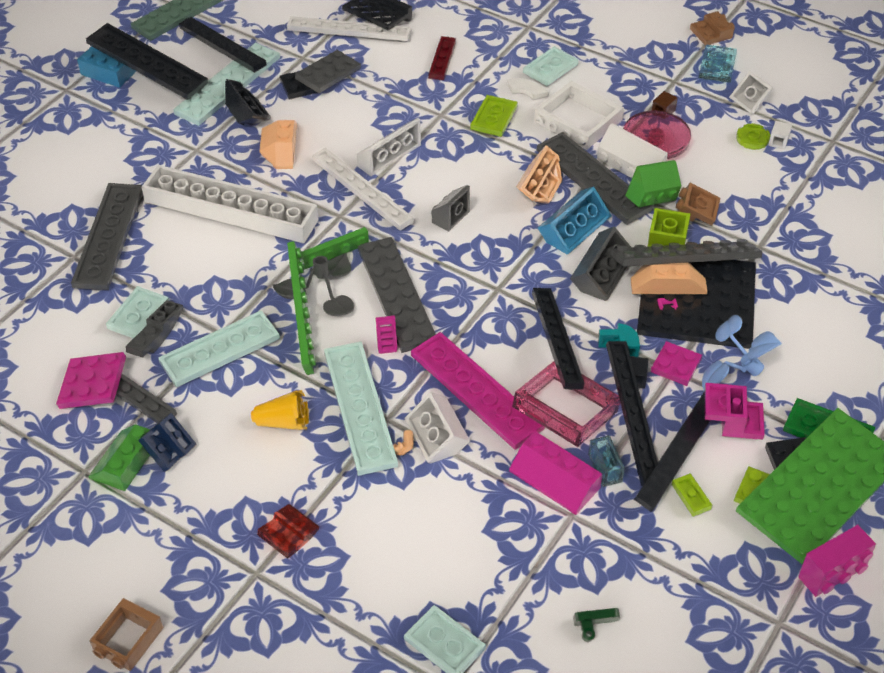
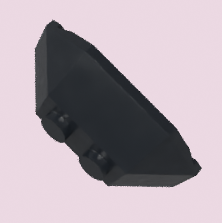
[225,79,271,125]

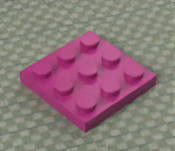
[56,352,126,409]

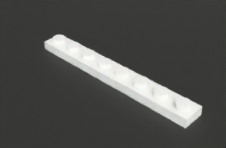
[287,16,411,41]
[312,148,414,231]

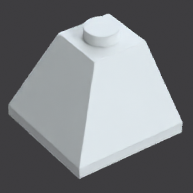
[729,71,773,115]

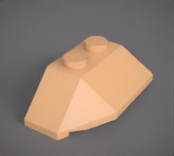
[259,120,297,169]
[516,145,562,204]
[631,262,707,294]

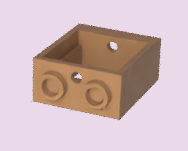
[89,598,163,671]

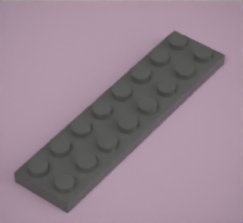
[536,132,654,225]
[71,183,143,290]
[358,237,436,353]
[610,239,762,266]

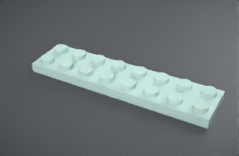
[173,43,280,126]
[324,341,398,476]

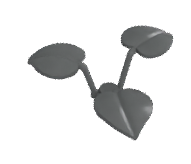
[273,253,354,316]

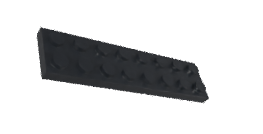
[86,23,208,100]

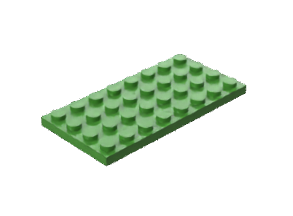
[736,408,884,565]

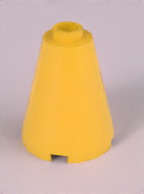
[251,390,309,430]

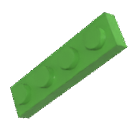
[301,227,369,269]

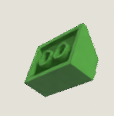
[625,160,681,207]
[89,424,150,491]

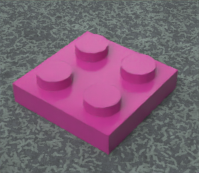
[651,341,702,386]

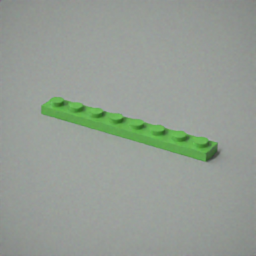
[287,241,316,375]

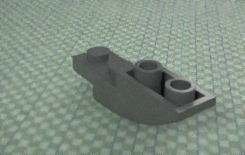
[125,300,183,358]

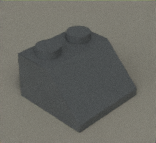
[431,185,470,232]

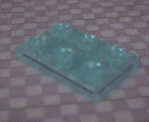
[699,44,737,83]

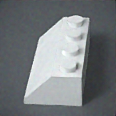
[357,118,421,176]
[597,123,668,178]

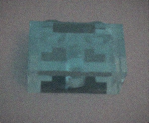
[588,435,625,487]

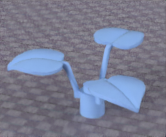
[702,315,782,391]

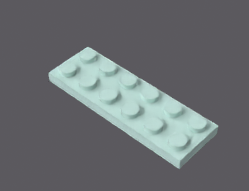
[158,310,280,388]

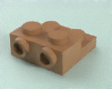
[690,11,735,46]
[675,182,721,226]

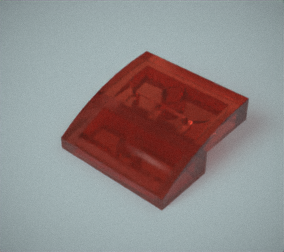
[257,504,320,559]

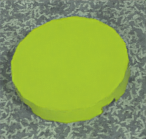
[736,123,771,150]

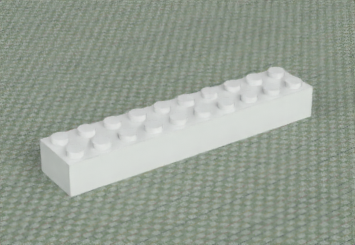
[142,165,319,243]

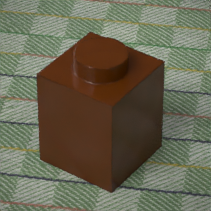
[651,91,678,120]

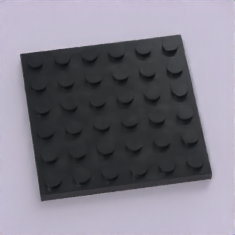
[637,260,756,349]

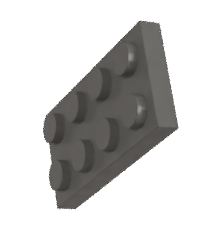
[295,50,361,93]

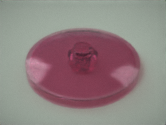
[623,111,691,159]

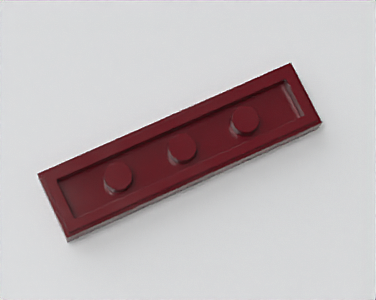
[428,36,456,80]

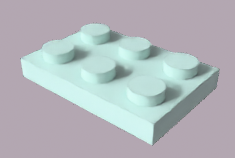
[523,46,579,86]
[106,286,170,338]
[404,605,486,673]

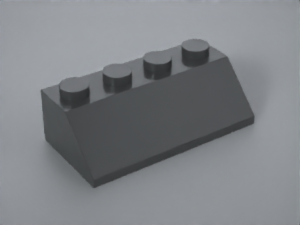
[570,226,631,301]

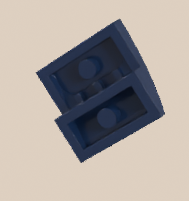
[138,413,196,472]

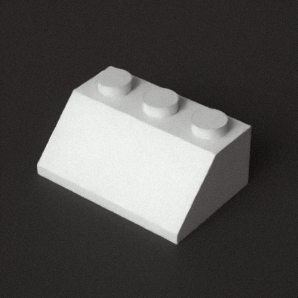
[405,392,470,464]

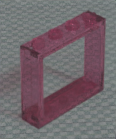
[512,361,620,447]

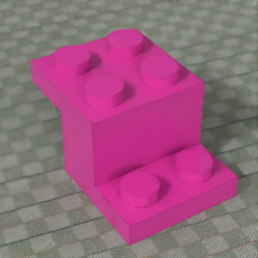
[705,383,764,440]

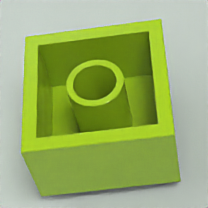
[647,208,691,247]

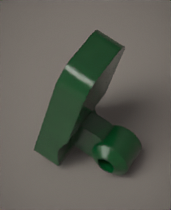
[573,608,620,642]

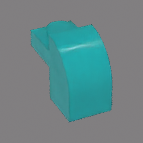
[598,323,640,357]

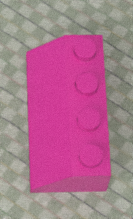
[509,431,602,515]

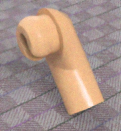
[393,430,413,456]

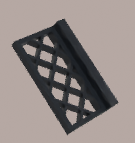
[342,0,412,30]

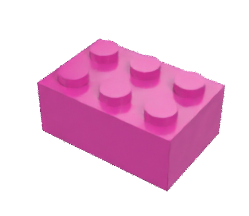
[798,525,876,597]

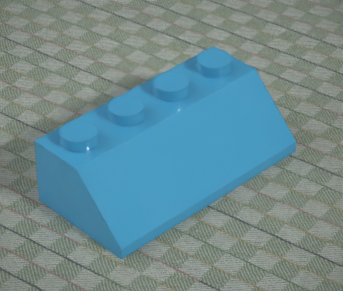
[538,186,612,254]

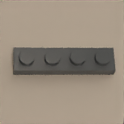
[116,374,177,423]

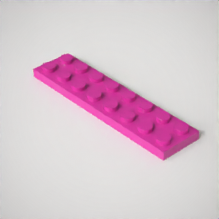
[411,332,545,450]

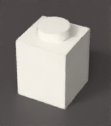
[768,121,792,150]

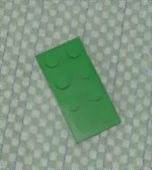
[783,398,875,438]

